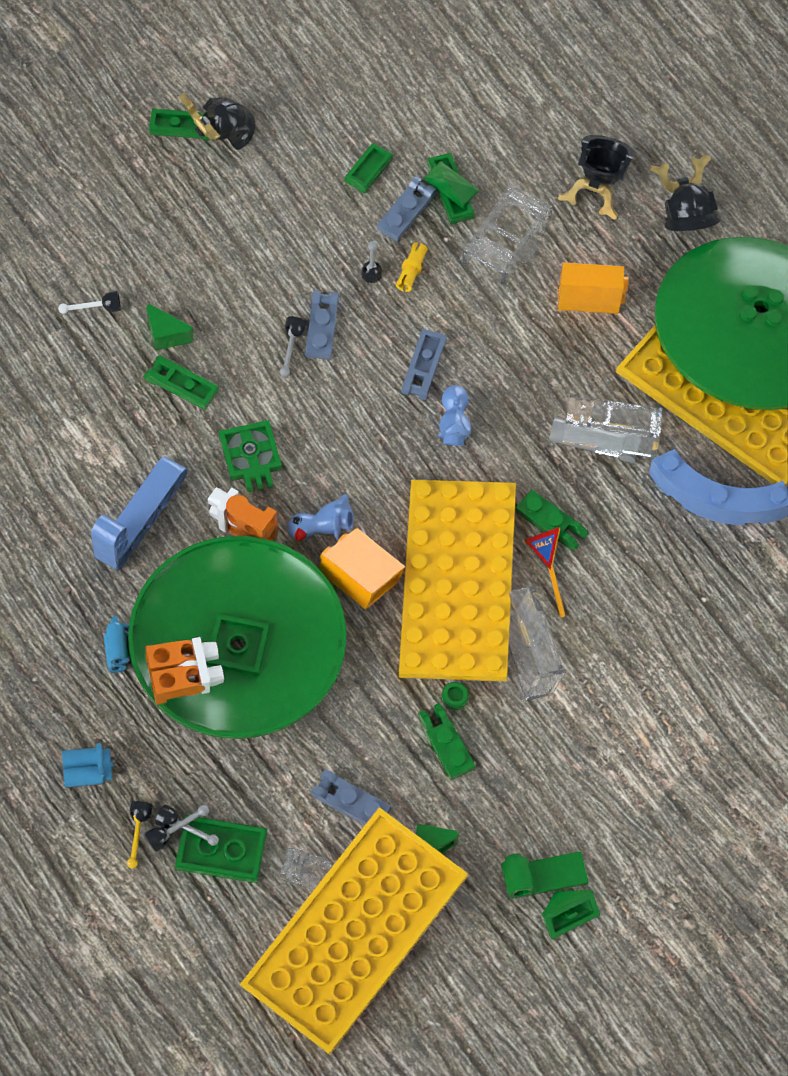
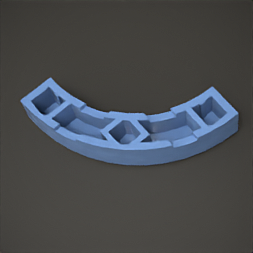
[649,449,788,525]

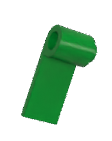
[501,851,589,898]

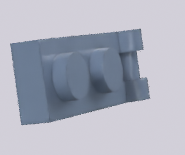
[377,176,437,242]
[305,290,339,360]
[401,329,447,401]
[311,770,391,825]

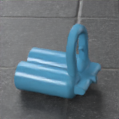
[103,616,129,673]
[62,743,113,788]

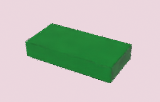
[344,142,393,194]

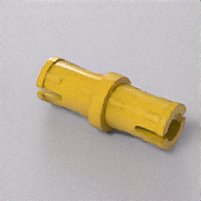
[396,242,428,292]

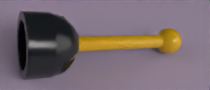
[127,801,153,869]

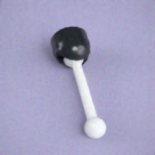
[58,291,121,314]

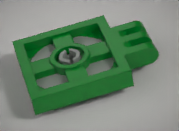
[218,420,282,493]

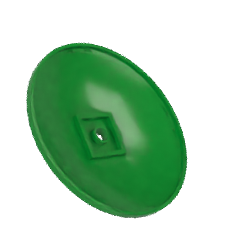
[654,237,788,410]
[128,536,346,739]

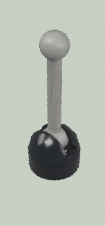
[361,241,382,283]
[280,316,306,377]
[145,805,209,852]
[155,805,219,846]

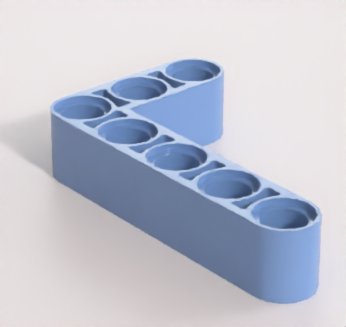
[91,456,188,571]

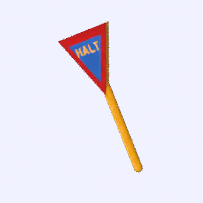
[524,527,565,618]

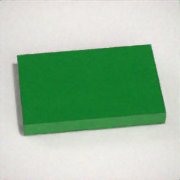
[175,815,267,884]

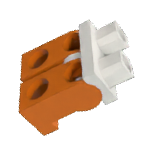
[208,487,279,541]
[146,637,224,705]

